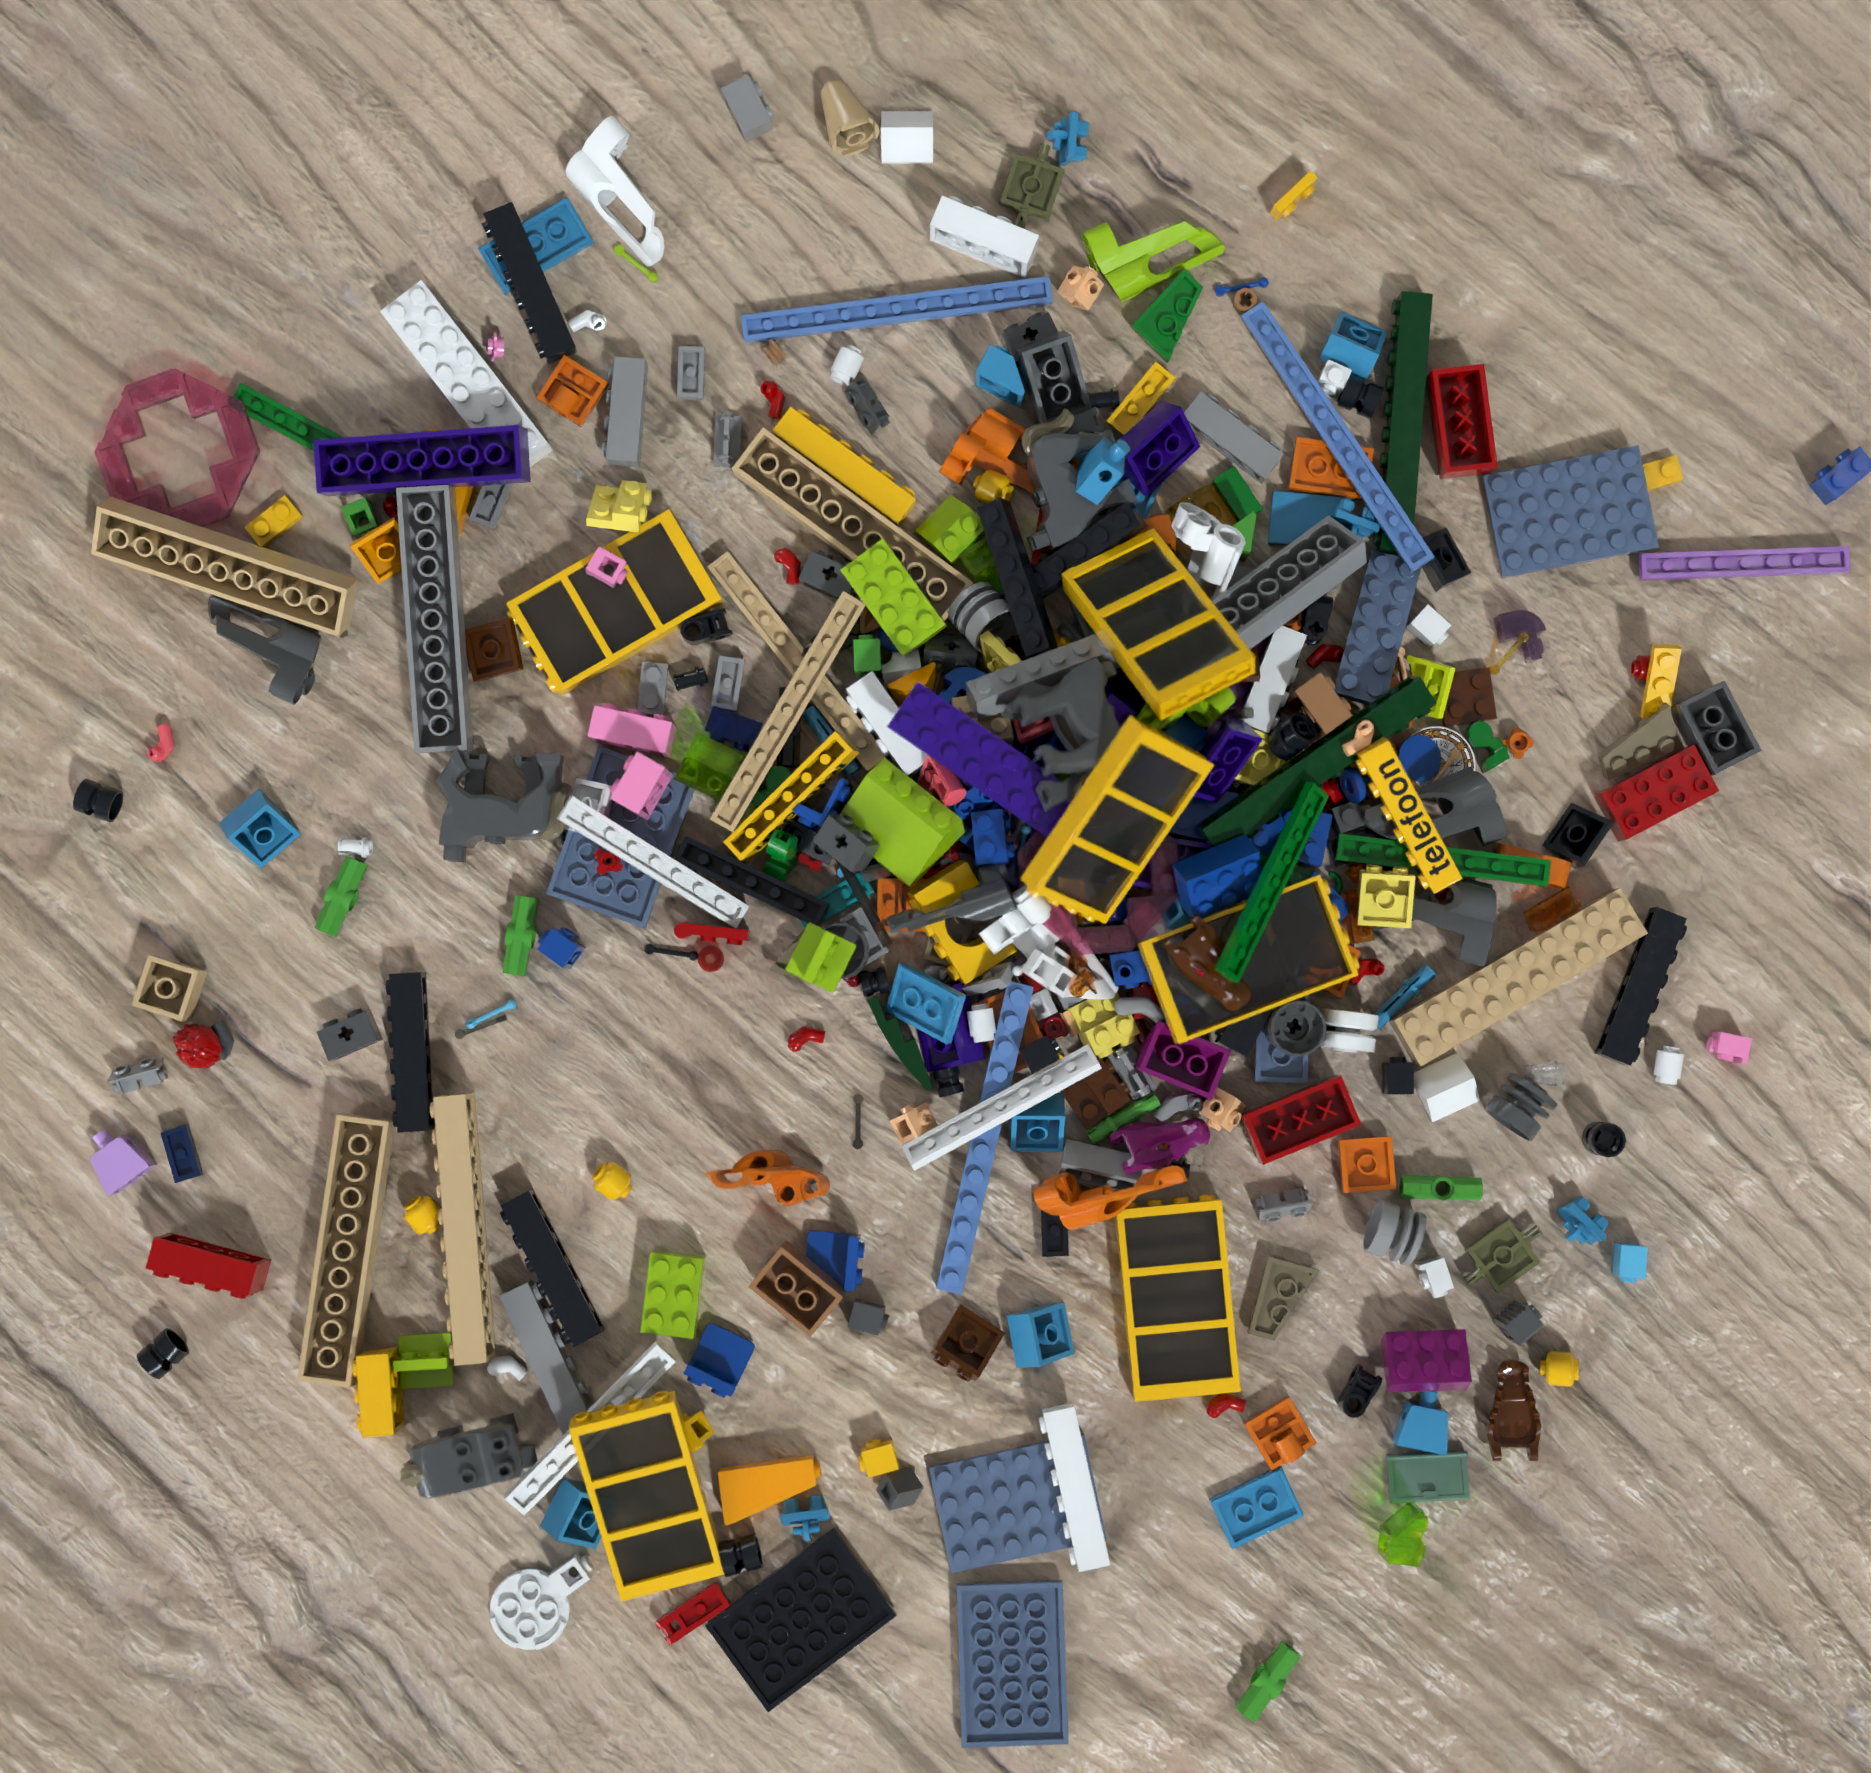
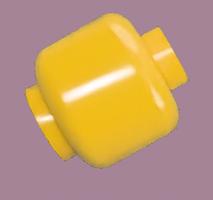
[973,469,1014,504]
[592,1161,632,1201]
[403,1195,441,1235]
[1540,1351,1579,1387]

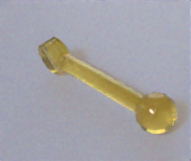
[1490,632,1529,675]

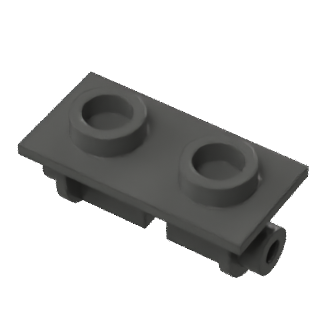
[844,378,890,435]

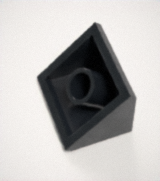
[1422,528,1471,592]
[1542,803,1614,869]

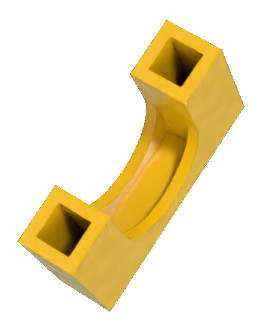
[907,859,1017,984]

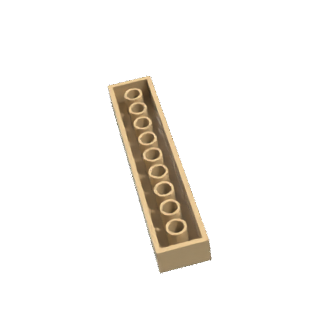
[732,427,973,623]
[91,497,359,637]
[1389,888,1648,1066]
[430,1092,496,1366]
[297,1113,395,1388]

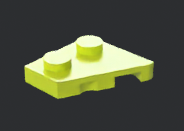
[1407,655,1456,719]

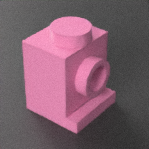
[586,546,629,588]
[1706,1032,1752,1064]

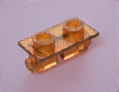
[1523,886,1581,933]
[1343,890,1375,943]
[1067,945,1097,998]

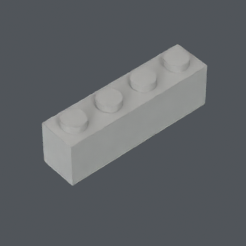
[602,356,648,467]
[1184,391,1284,484]

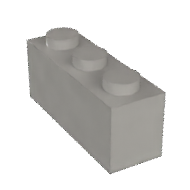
[1059,1139,1142,1192]

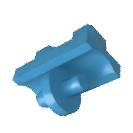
[1046,111,1089,166]
[1329,499,1380,539]
[1556,1196,1609,1245]
[780,1495,830,1542]

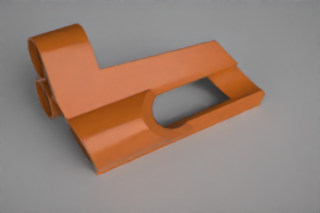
[939,407,1079,493]
[705,1149,830,1206]
[1034,1166,1188,1230]

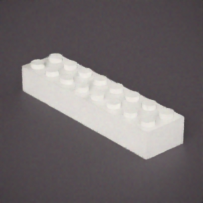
[380,280,553,467]

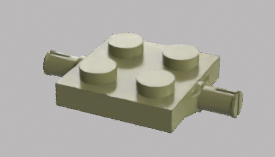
[1000,143,1065,229]
[1463,1218,1543,1293]

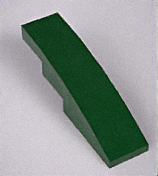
[868,996,933,1090]

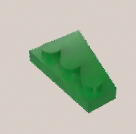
[1130,269,1203,363]

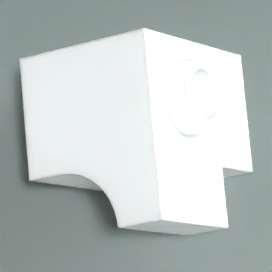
[881,648,921,690]
[1021,942,1077,998]

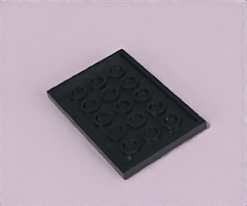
[705,1527,897,1712]

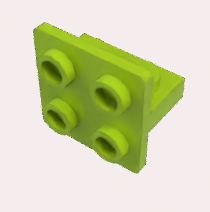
[786,923,856,993]
[393,1332,454,1389]

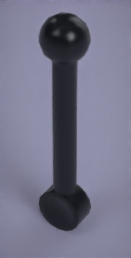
[644,944,699,961]

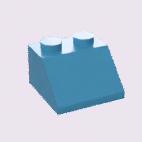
[1319,311,1387,380]
[975,345,1025,409]
[219,789,301,869]
[1010,1093,1065,1152]
[1006,1302,1075,1368]
[540,1477,619,1549]

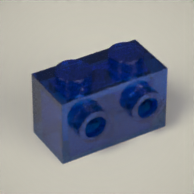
[705,706,764,753]

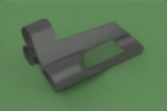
[208,594,322,705]
[1363,767,1508,847]
[886,863,1018,932]
[1382,866,1497,967]

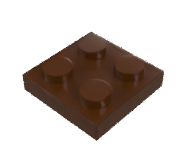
[465,618,524,682]
[1442,667,1497,727]

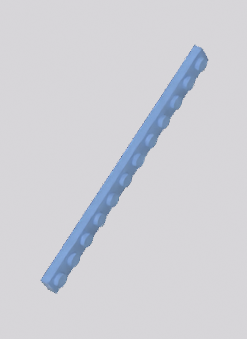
[741,276,1053,343]
[1241,302,1434,573]
[936,981,1034,1295]

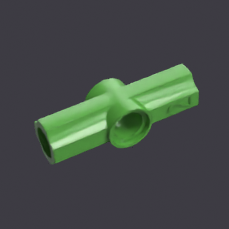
[314,856,369,937]
[502,895,539,976]
[1399,1175,1483,1201]
[1235,1641,1301,1722]

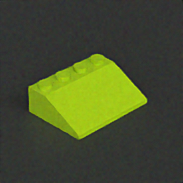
[840,757,965,888]

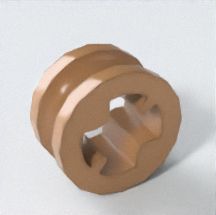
[1233,288,1257,314]
[761,339,786,366]

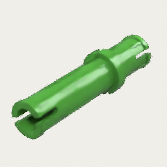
[1085,1091,1161,1145]

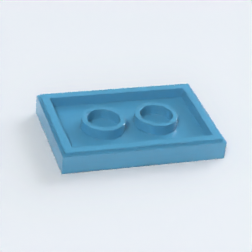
[1267,491,1351,546]
[884,963,966,1044]
[1209,1466,1304,1549]

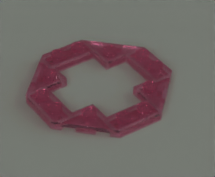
[94,368,260,527]
[1017,794,1178,955]

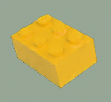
[353,1346,405,1438]

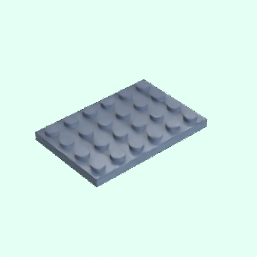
[1482,445,1659,579]
[546,746,698,928]
[929,1433,1107,1573]
[956,1580,1069,1748]

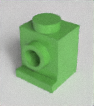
[341,497,380,539]

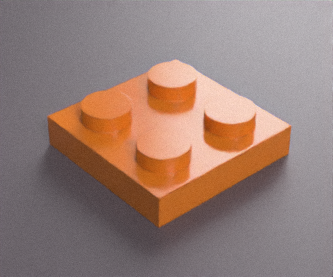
[1338,1136,1396,1193]

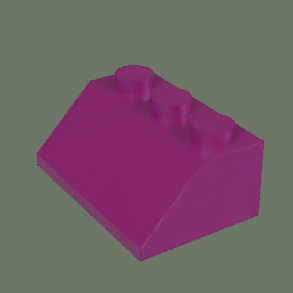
[1133,1021,1231,1100]

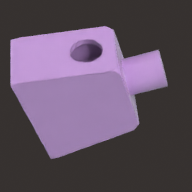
[90,1129,157,1196]

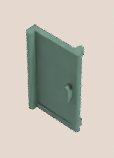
[1386,1451,1470,1503]

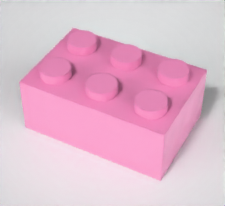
[587,703,677,758]
[610,752,673,820]

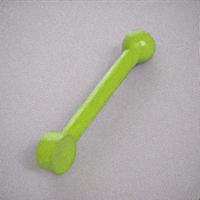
[614,245,658,282]

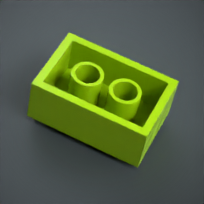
[640,1250,706,1339]

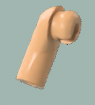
[1342,720,1374,757]

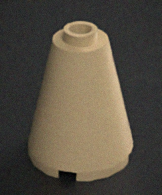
[821,80,880,156]

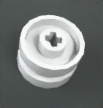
[1320,1009,1379,1053]

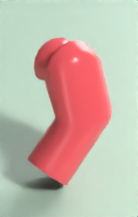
[147,724,174,762]

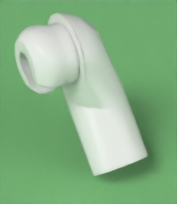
[567,310,607,333]
[487,1355,528,1381]

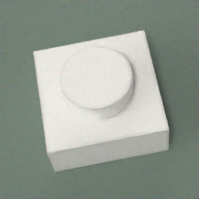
[1030,988,1058,1021]

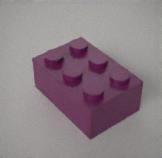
[1381,1329,1472,1392]

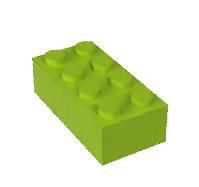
[840,538,947,657]

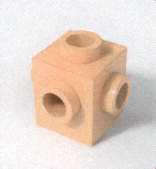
[1057,265,1105,310]
[1200,1087,1246,1132]
[890,1102,938,1144]

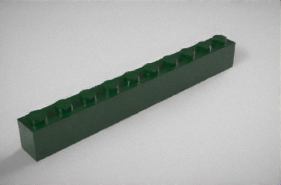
[1373,291,1433,555]
[1196,675,1436,848]

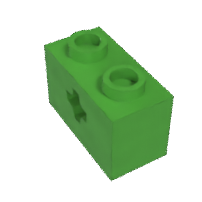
[853,635,882,678]

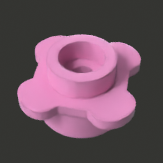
[486,332,504,362]

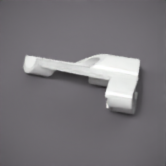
[566,116,664,267]
[1171,502,1246,625]
[979,897,1119,999]

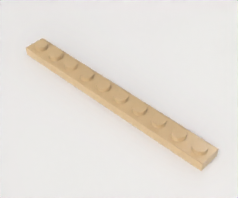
[707,551,888,772]
[709,591,865,833]

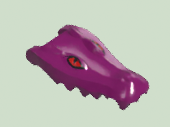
[1108,1117,1211,1175]

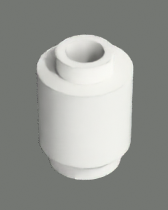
[830,345,864,386]
[1013,885,1052,924]
[967,1003,996,1043]
[1653,1045,1684,1085]

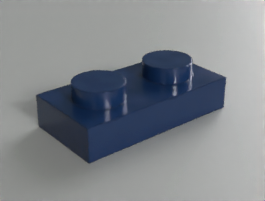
[160,1124,203,1183]

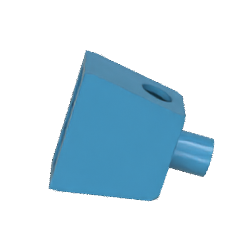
[1076,439,1130,505]
[1392,1391,1448,1455]

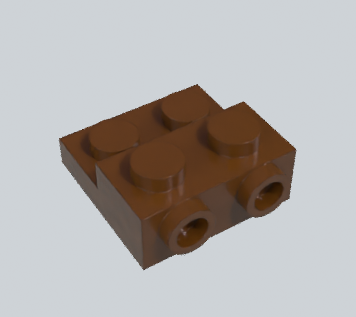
[1060,1057,1131,1129]
[930,1304,1005,1382]

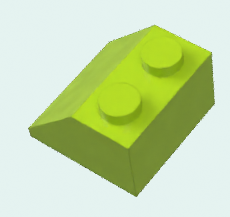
[914,495,985,567]

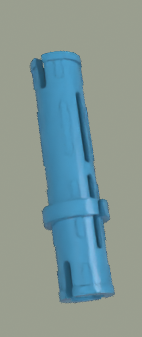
[802,705,860,778]
[1373,963,1437,1030]

